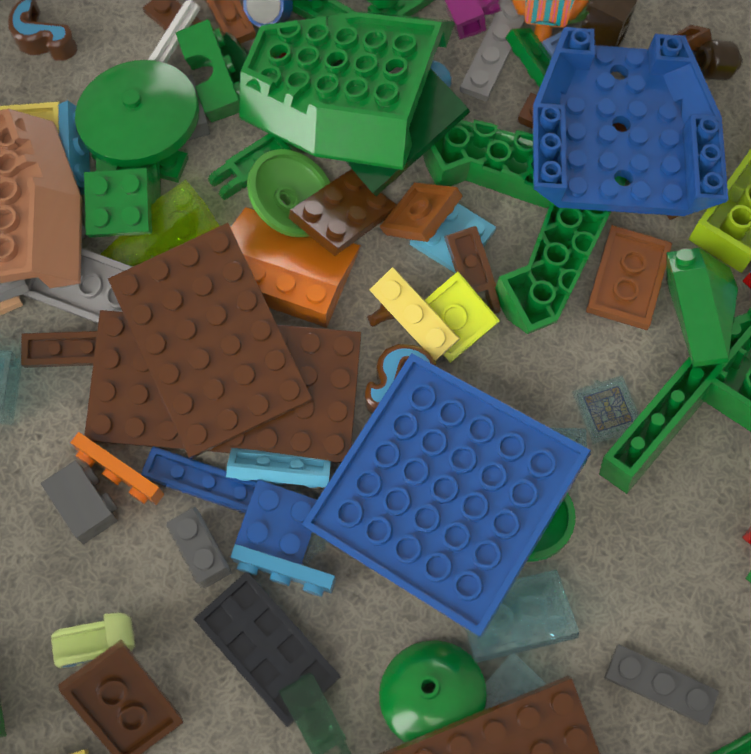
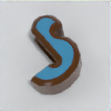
[8,0,77,61]
[365,344,436,414]

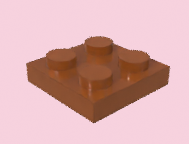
[380,182,463,242]

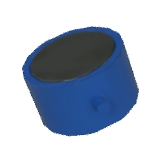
[243,0,293,27]

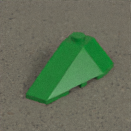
[666,248,738,367]

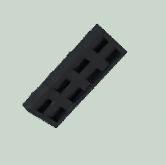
[194,572,341,728]

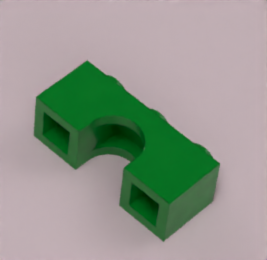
[175,19,240,122]

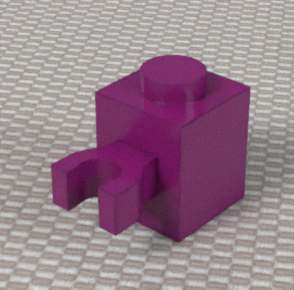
[445,0,501,40]

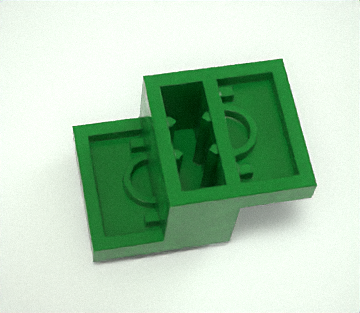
[84,157,161,238]

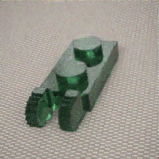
[278,672,351,754]

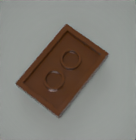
[288,169,397,256]
[58,639,184,754]

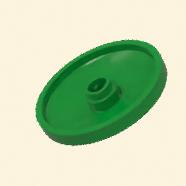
[75,60,199,167]

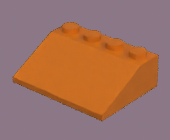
[231,207,361,328]

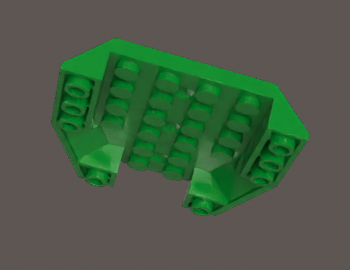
[239,12,454,170]

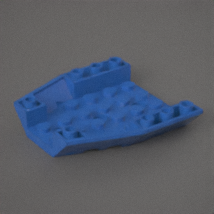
[533,27,728,216]

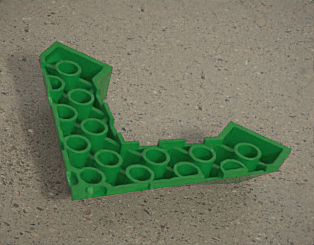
[423,119,627,334]

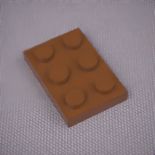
[585,225,672,330]

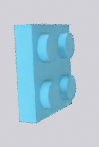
[410,203,496,273]

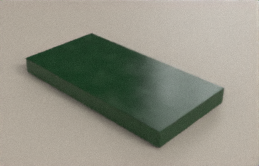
[346,68,470,196]

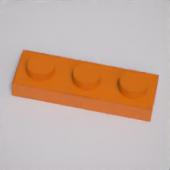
[70,432,165,505]

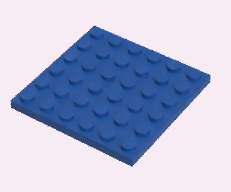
[302,353,591,638]

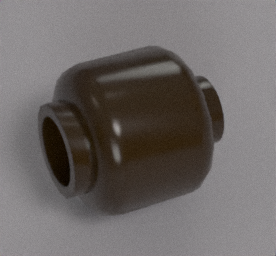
[695,40,742,80]

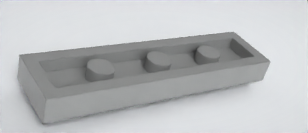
[460,0,525,102]

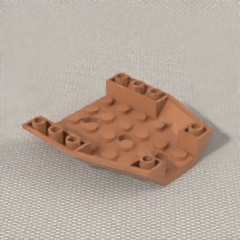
[0,109,83,288]

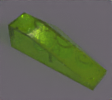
[100,180,220,267]

